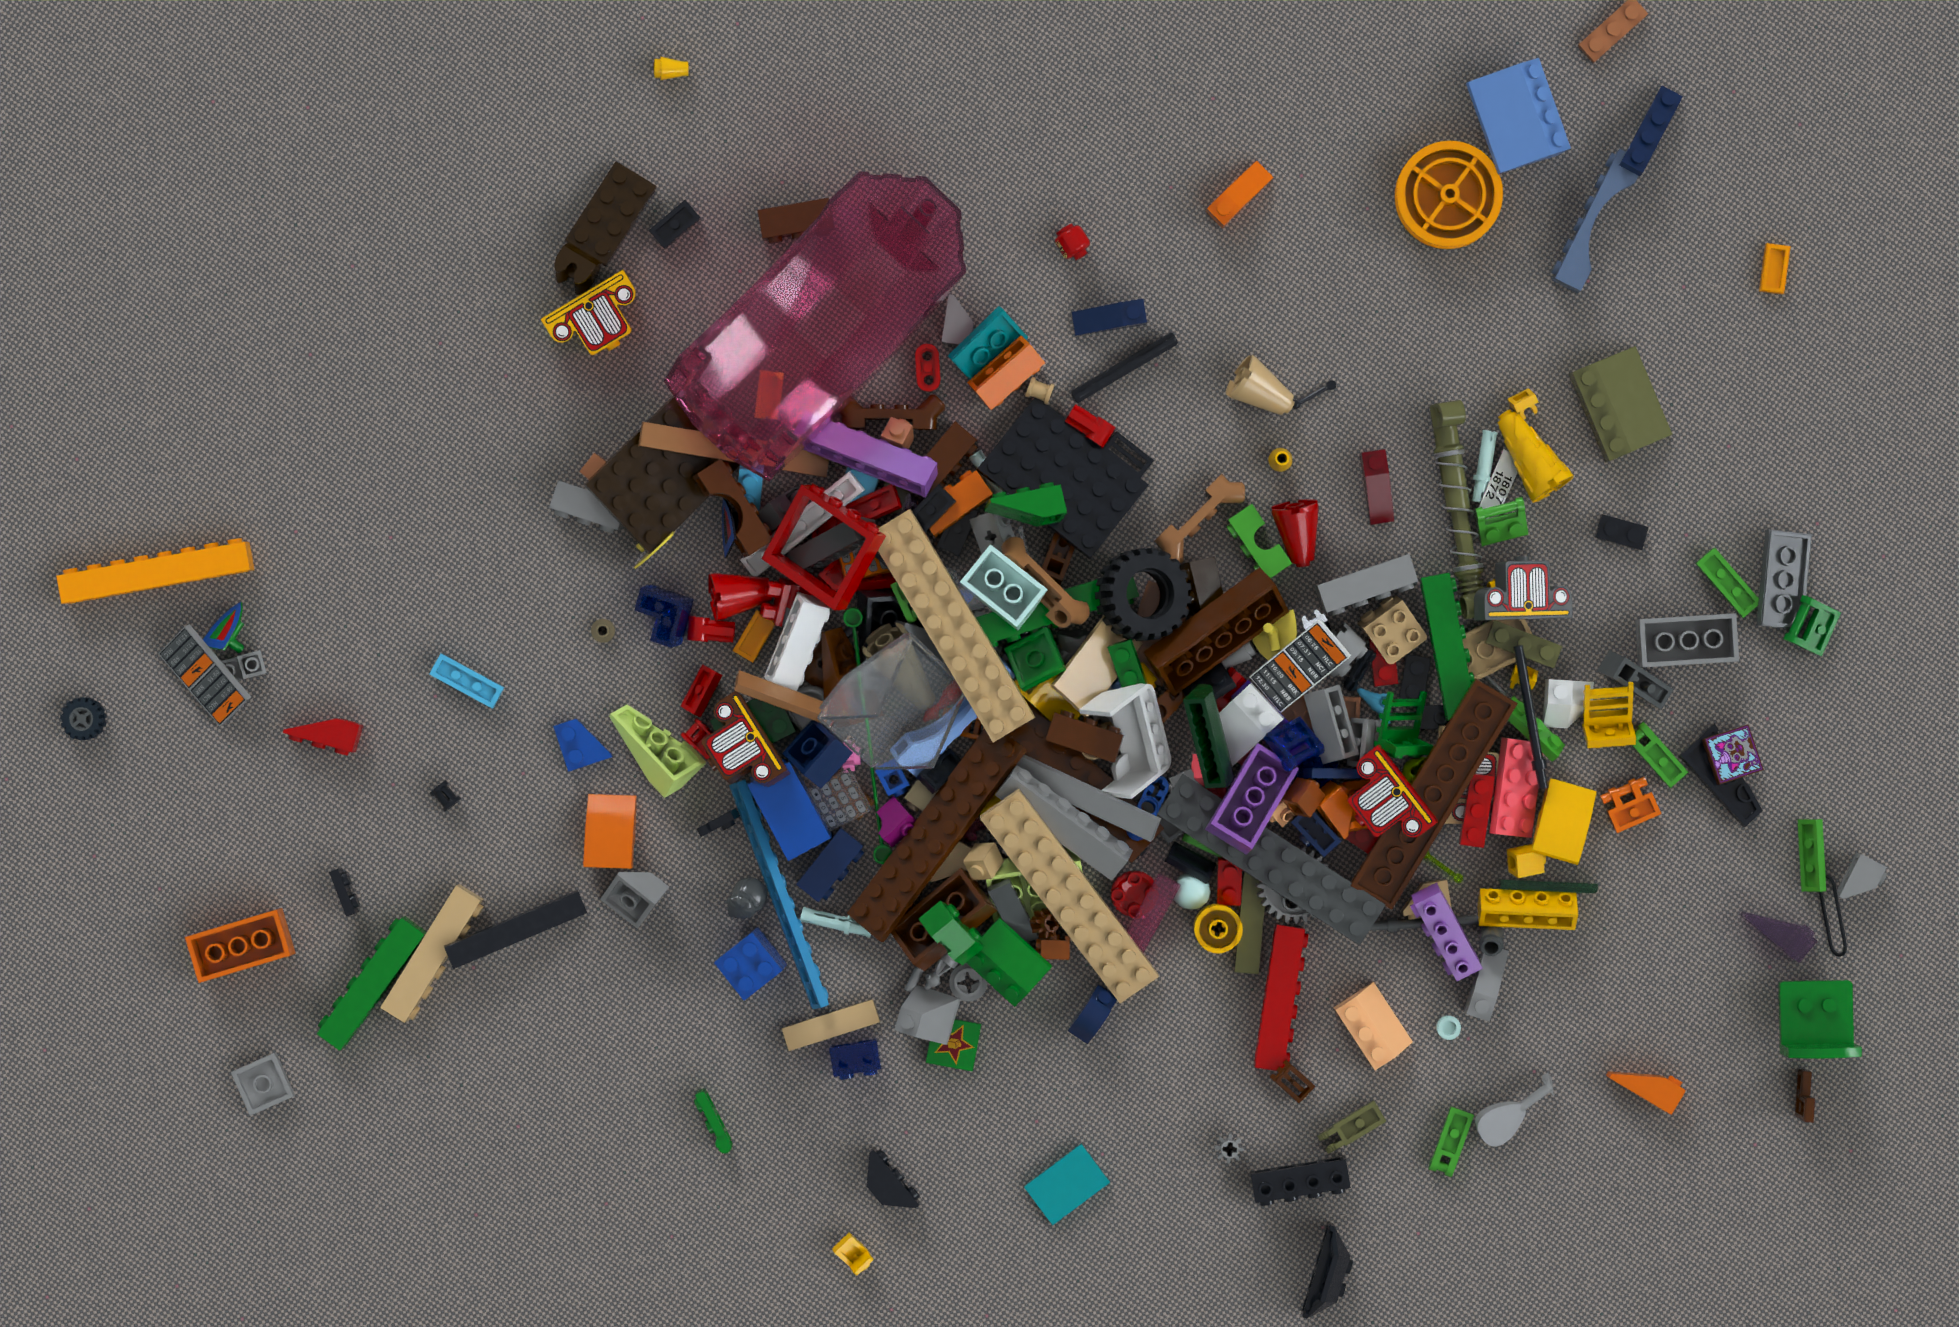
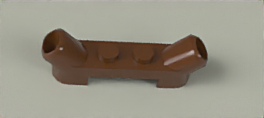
[833,393,946,430]

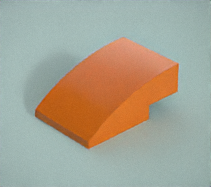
[583,794,637,869]

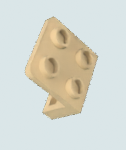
[1357,595,1427,664]

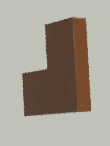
[1795,1069,1815,1123]

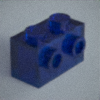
[829,1038,882,1080]

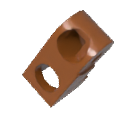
[1157,690,1186,723]

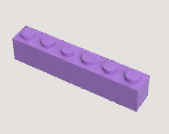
[793,412,938,498]

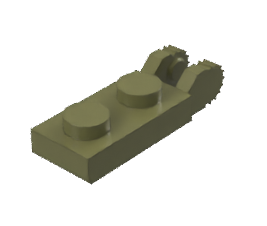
[1317,1100,1386,1154]

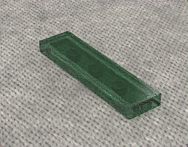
[1498,878,1598,893]

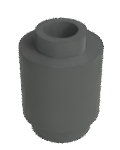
[1479,926,1504,956]

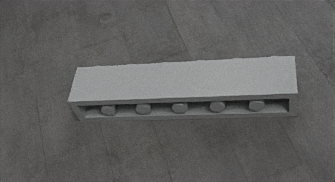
[995,765,1133,881]

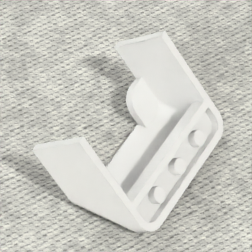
[1079,683,1171,799]

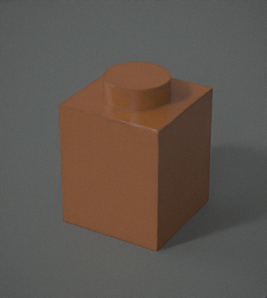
[1281,777,1326,818]

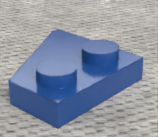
[553,719,613,772]

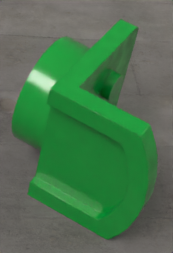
[1778,980,1862,1059]

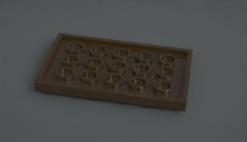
[584,384,741,554]

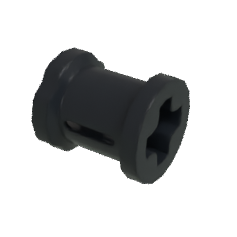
[429,780,461,812]

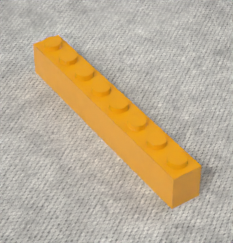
[56,538,255,604]

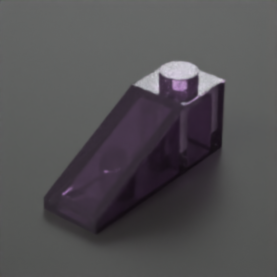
[1740,911,1817,963]

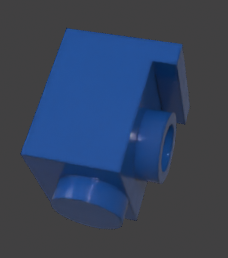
[875,760,910,798]

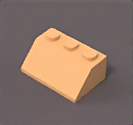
[1333,982,1413,1070]

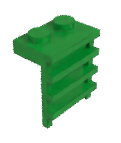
[1374,691,1433,759]

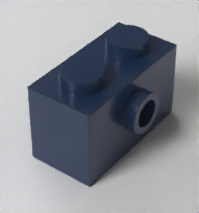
[1290,812,1341,857]

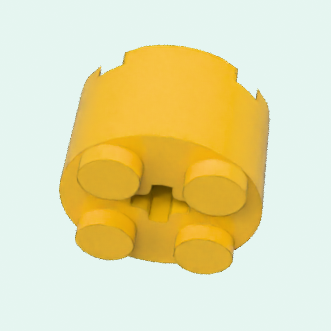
[1193,904,1243,954]

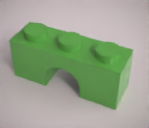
[1226,504,1292,578]

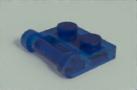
[1263,716,1325,772]

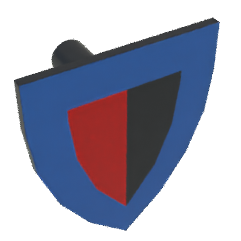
[722,498,738,558]

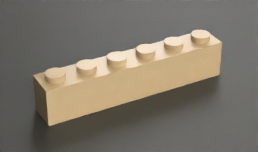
[380,884,484,1023]

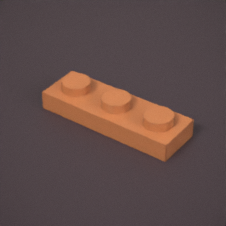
[1578,0,1648,63]

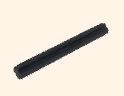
[1071,332,1178,403]

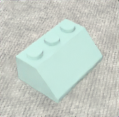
[960,544,1048,631]

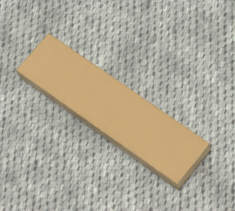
[781,999,880,1051]

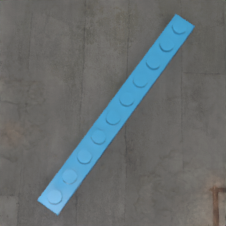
[729,780,829,1010]

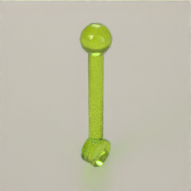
[1424,850,1463,883]

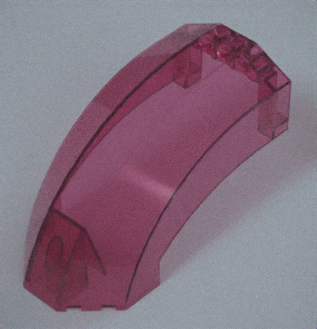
[664,171,966,482]

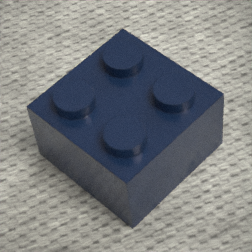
[782,720,853,789]

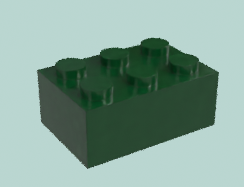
[710,698,797,743]

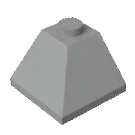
[600,872,669,929]
[894,984,961,1045]

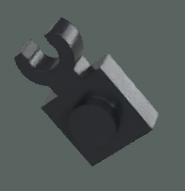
[697,808,740,837]

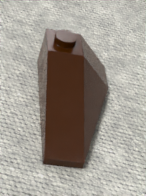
[821,627,883,729]

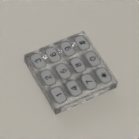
[807,767,872,831]

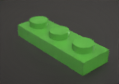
[1695,547,1759,618]
[1508,696,1565,762]
[1798,819,1826,892]

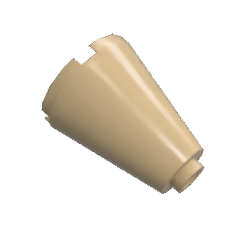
[1226,355,1295,415]

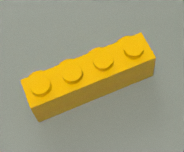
[1477,888,1578,930]

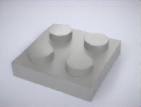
[231,1052,295,1116]

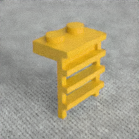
[1582,682,1636,748]

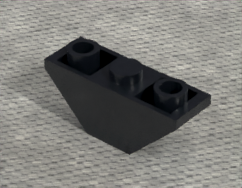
[866,1147,920,1208]

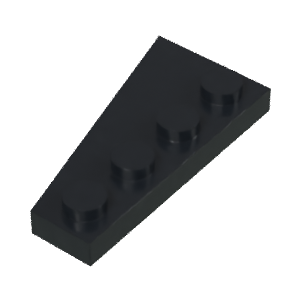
[1678,723,1763,827]

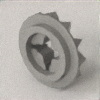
[949,963,988,1001]

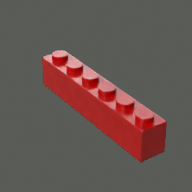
[1253,923,1309,1071]

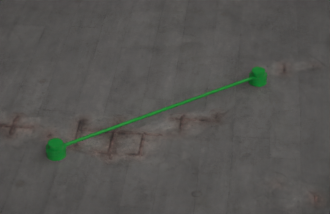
[843,607,892,864]

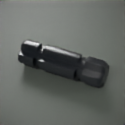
[1343,647,1376,692]

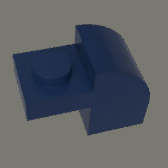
[1068,984,1117,1044]

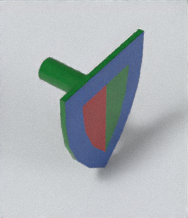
[203,602,244,653]

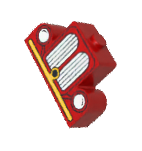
[1348,744,1439,837]

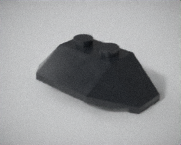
[1301,1222,1353,1319]

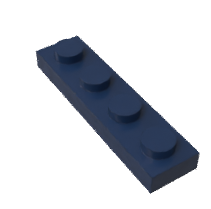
[1619,85,1683,176]

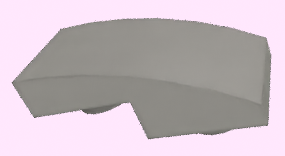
[221,650,267,681]

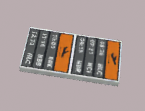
[1249,619,1351,713]

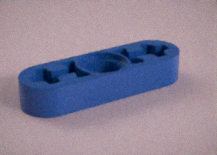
[1126,776,1169,841]

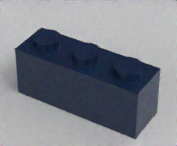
[796,827,865,902]

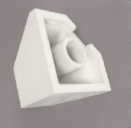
[1543,679,1594,728]

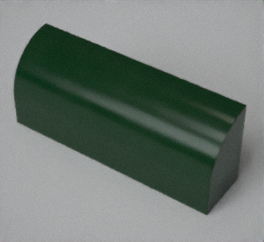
[1183,684,1235,788]

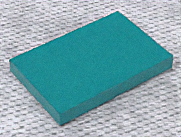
[948,306,1028,380]
[1024,1143,1110,1225]

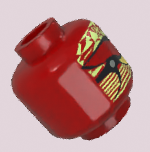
[1055,223,1090,261]

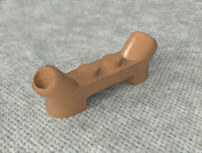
[1154,474,1245,564]
[1001,537,1090,628]

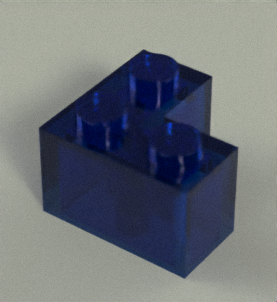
[635,584,694,648]

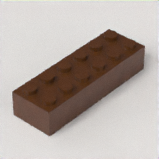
[1143,567,1289,697]

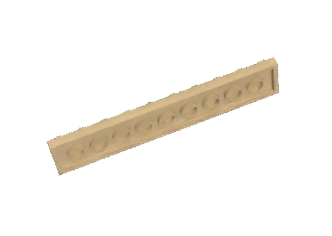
[878,509,1035,742]
[980,789,1159,1003]

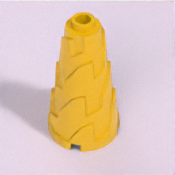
[1498,409,1574,503]

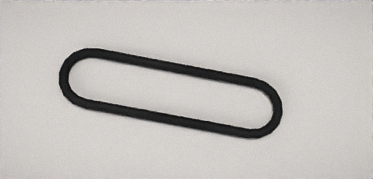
[1819,874,1847,957]

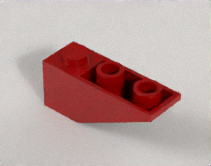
[283,718,363,756]

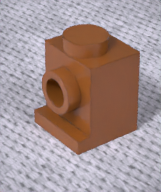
[1036,934,1070,960]

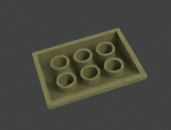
[1569,346,1673,463]

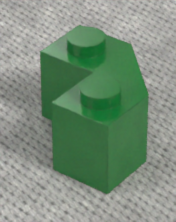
[919,900,984,965]

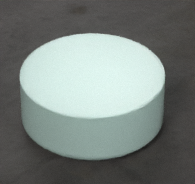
[1436,1015,1461,1040]

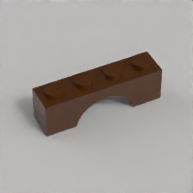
[692,459,772,558]

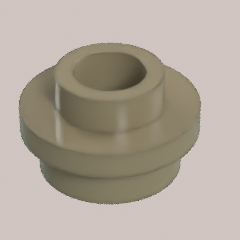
[591,619,615,643]

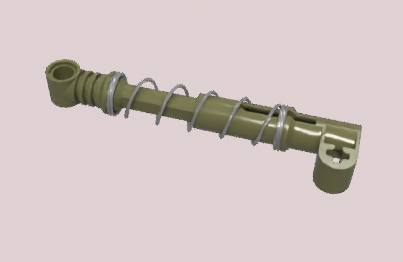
[1429,400,1484,619]

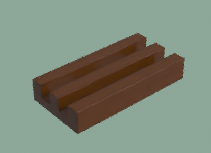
[1270,1060,1315,1103]

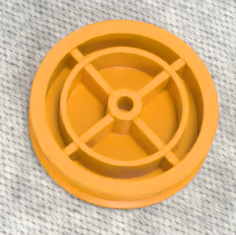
[1394,141,1503,249]

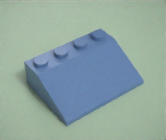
[1466,58,1571,174]

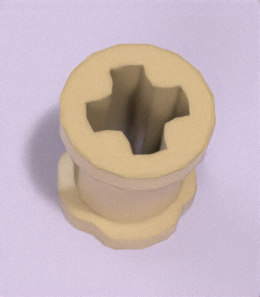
[1025,376,1055,404]

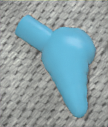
[1357,688,1391,724]

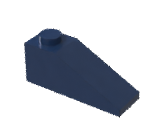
[1072,299,1147,336]

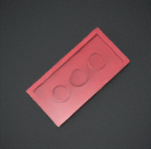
[1489,737,1543,838]

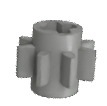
[1214,1133,1244,1164]

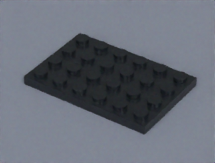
[977,397,1149,560]

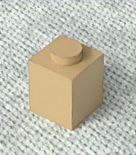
[963,842,1004,880]

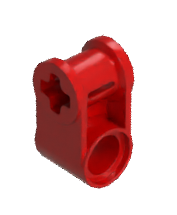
[680,717,712,759]

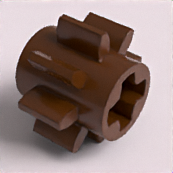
[1029,908,1060,938]

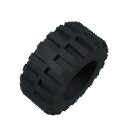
[1095,548,1192,641]

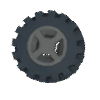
[60,697,107,740]

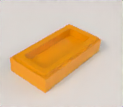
[1759,243,1791,295]
[733,610,775,663]

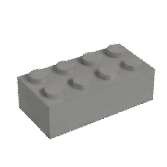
[1314,554,1418,616]
[1635,613,1739,667]

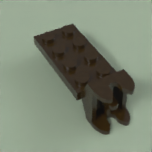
[554,161,657,295]

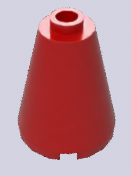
[1271,499,1319,567]
[708,573,772,620]

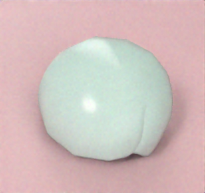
[1171,874,1211,910]

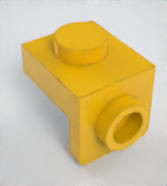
[832,1232,873,1276]

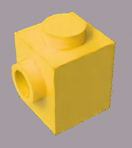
[1506,844,1546,878]

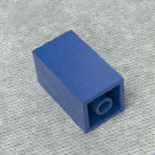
[747,759,833,861]
[714,927,787,1001]

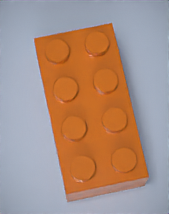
[185,908,296,983]

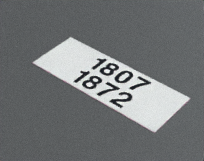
[1478,449,1517,519]

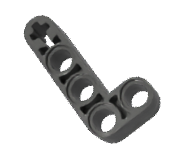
[786,517,878,574]

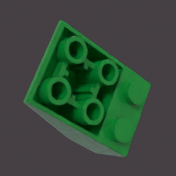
[984,482,1067,527]

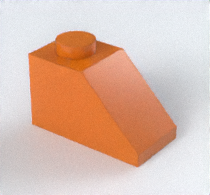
[1316,780,1353,839]

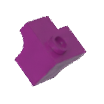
[876,796,916,848]

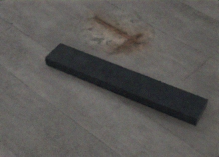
[444,890,587,969]

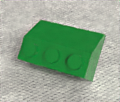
[966,917,1052,1007]

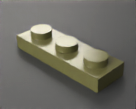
[1485,620,1562,669]

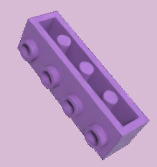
[1410,882,1483,981]

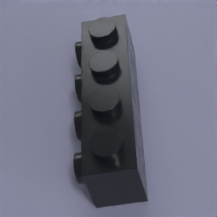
[1250,1156,1351,1206]

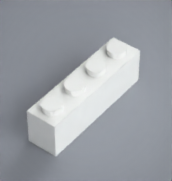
[764,592,830,691]

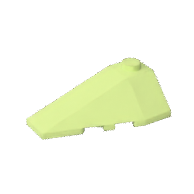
[609,705,706,798]

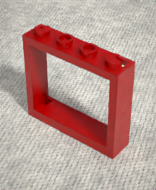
[761,483,886,610]

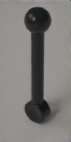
[1293,380,1336,409]

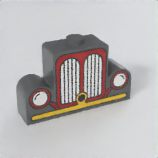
[1474,556,1573,620]

